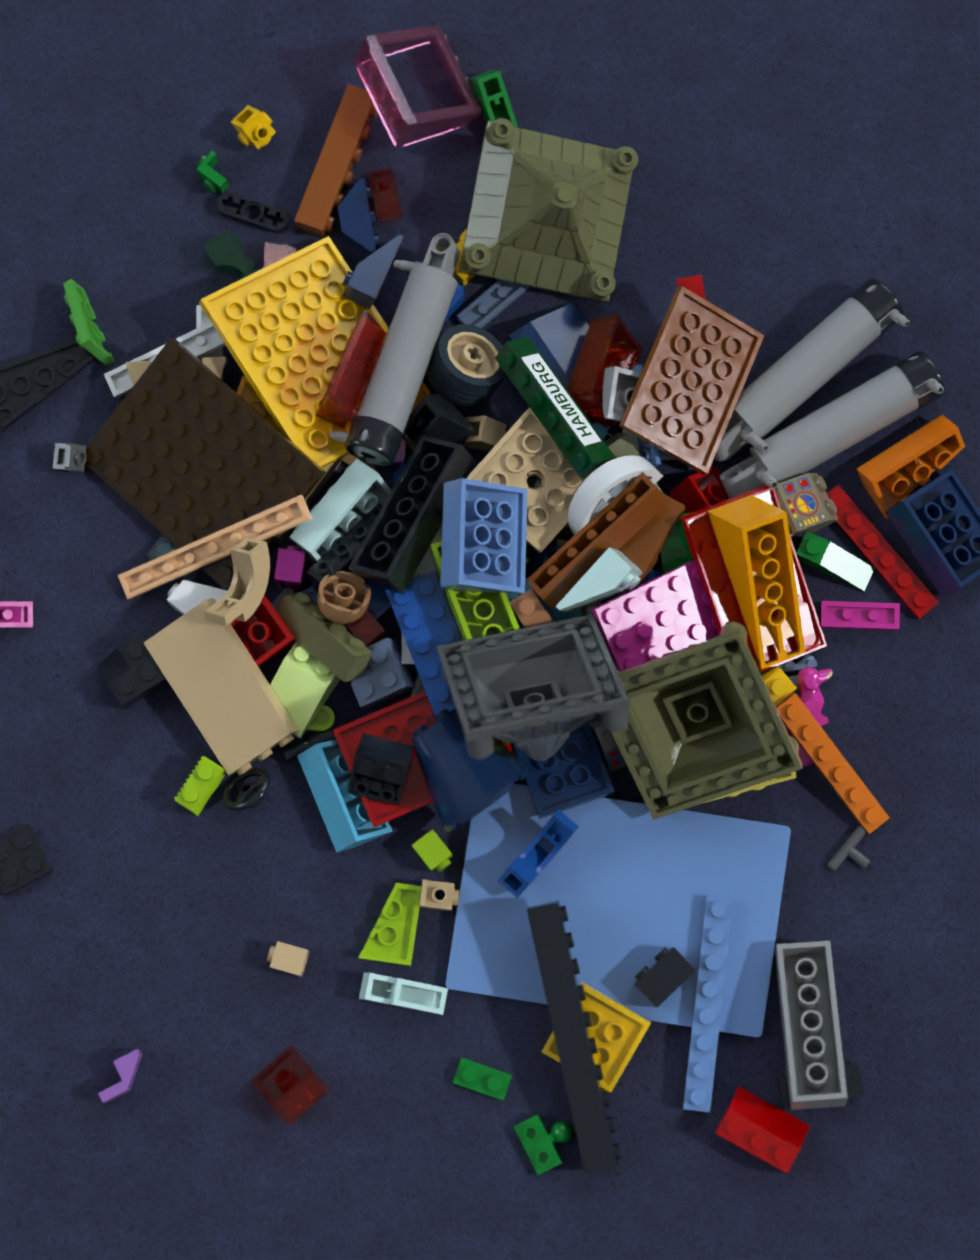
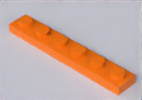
[776,693,890,834]

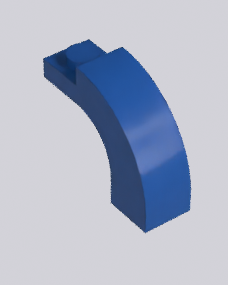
[497,810,579,898]

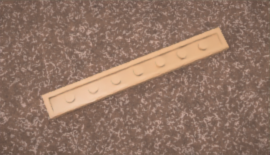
[118,495,312,599]

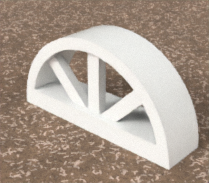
[568,455,663,535]

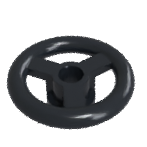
[223,768,270,811]

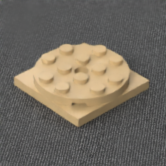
[466,407,586,554]

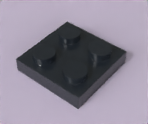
[0,824,53,896]

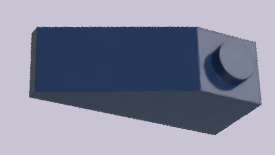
[342,235,403,309]

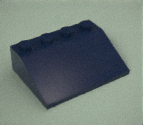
[509,302,617,414]
[885,469,980,599]

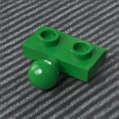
[514,1114,573,1175]

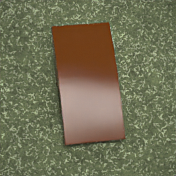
[619,494,685,595]

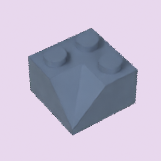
[351,638,416,708]

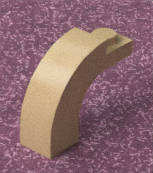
[204,537,270,626]

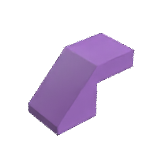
[98,1049,142,1103]

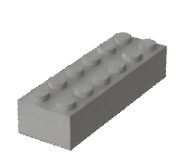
[775,941,847,1110]

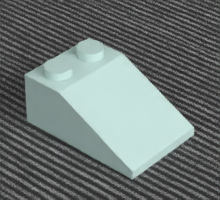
[556,547,643,613]

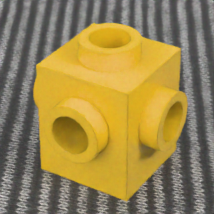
[230,105,276,150]

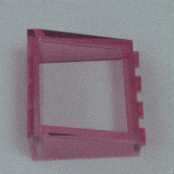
[353,25,482,149]

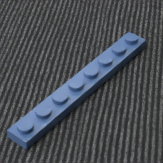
[683,895,733,1112]

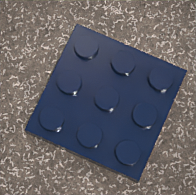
[513,721,615,819]

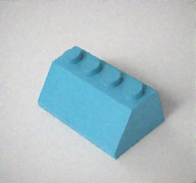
[297,739,392,852]

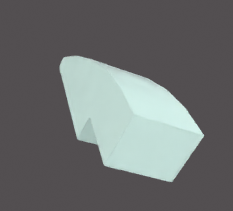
[359,973,448,1015]

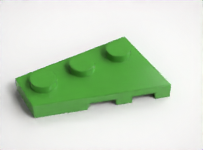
[63,279,115,365]

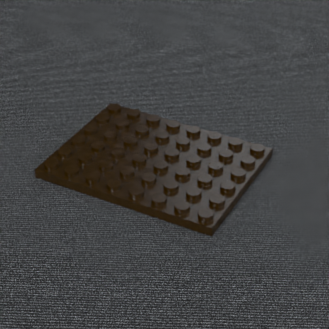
[85,338,326,591]

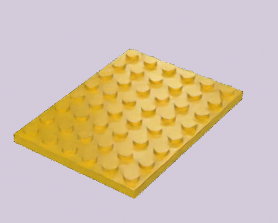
[199,236,432,468]

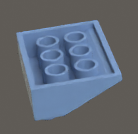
[441,478,527,594]

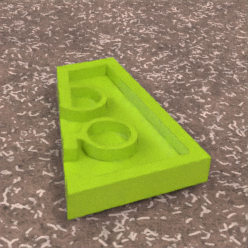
[358,883,422,966]

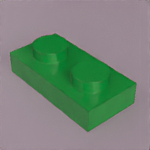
[453,1058,512,1101]

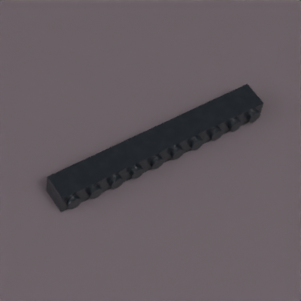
[527,900,621,1174]

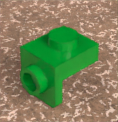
[196,151,229,194]

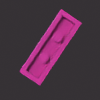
[820,601,900,631]

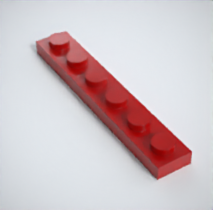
[827,485,939,620]

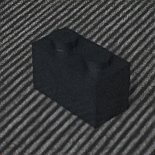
[634,947,696,1008]

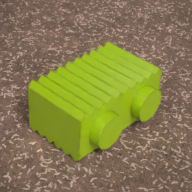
[174,756,227,816]

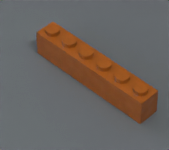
[294,84,380,238]
[526,472,670,610]

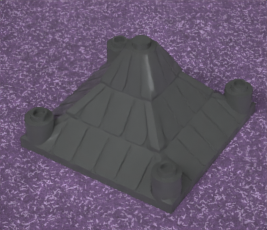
[437,614,630,761]

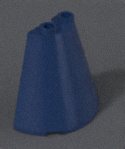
[411,708,531,832]

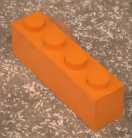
[857,415,965,520]

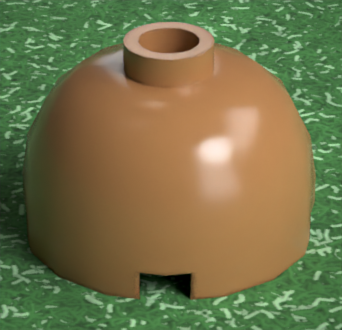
[317,571,371,624]

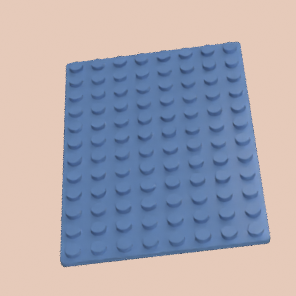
[445,784,791,1037]

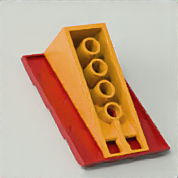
[680,485,827,673]

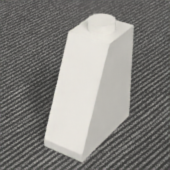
[167,580,227,615]

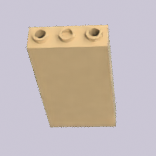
[144,598,298,776]

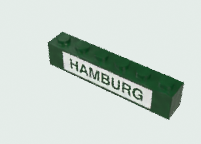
[495,336,615,479]

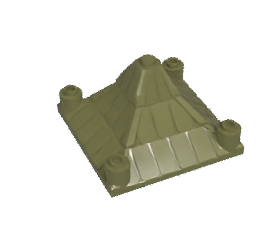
[459,118,638,303]
[611,622,802,820]

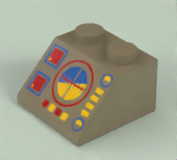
[774,473,838,534]

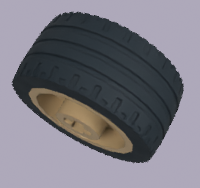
[426,324,506,407]

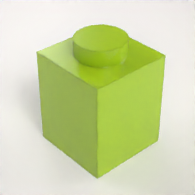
[412,829,453,872]

